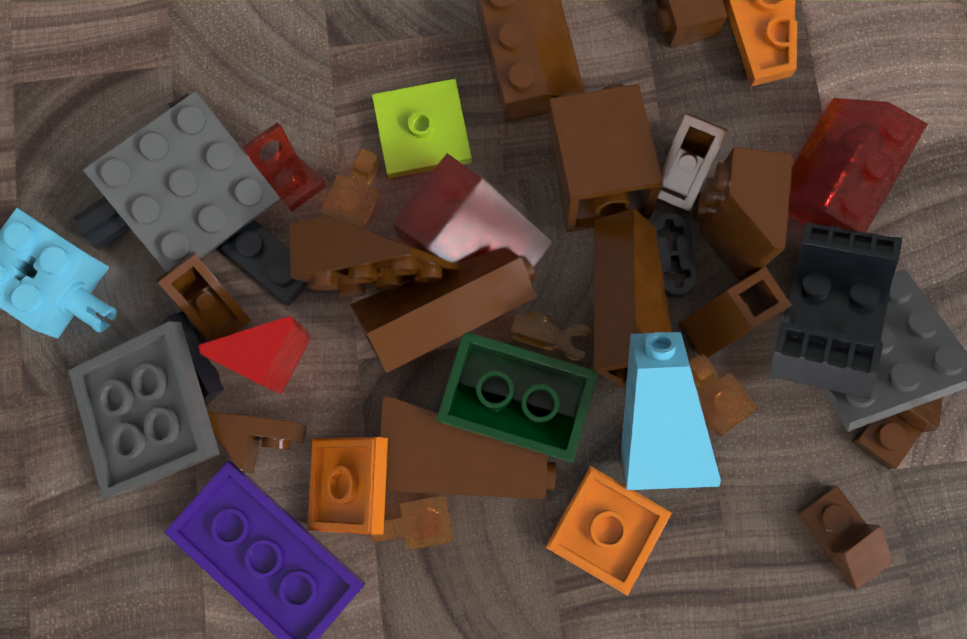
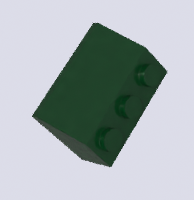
[436,332,598,463]

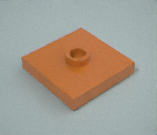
[307,437,388,535]
[545,466,672,596]

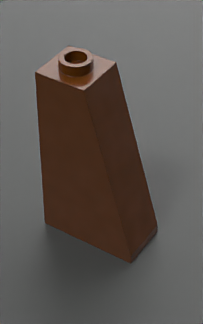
[594,208,672,389]
[350,246,537,373]
[380,397,556,499]

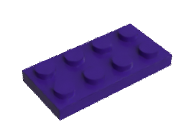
[164,461,366,639]

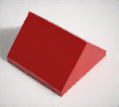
[198,316,311,394]

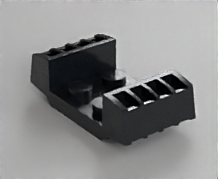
[769,222,902,400]

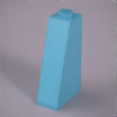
[621,332,721,490]

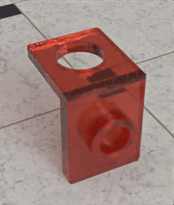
[243,122,326,211]

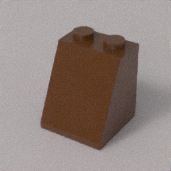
[548,83,663,233]

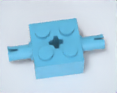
[0,208,117,339]

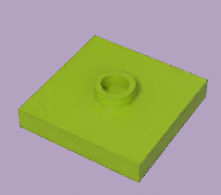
[372,79,472,179]

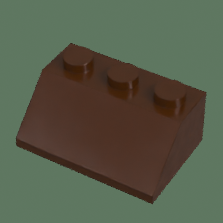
[477,0,585,123]
[694,147,793,281]

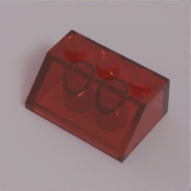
[788,98,928,233]

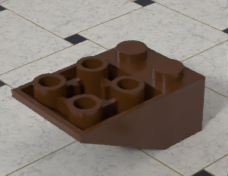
[289,215,460,297]

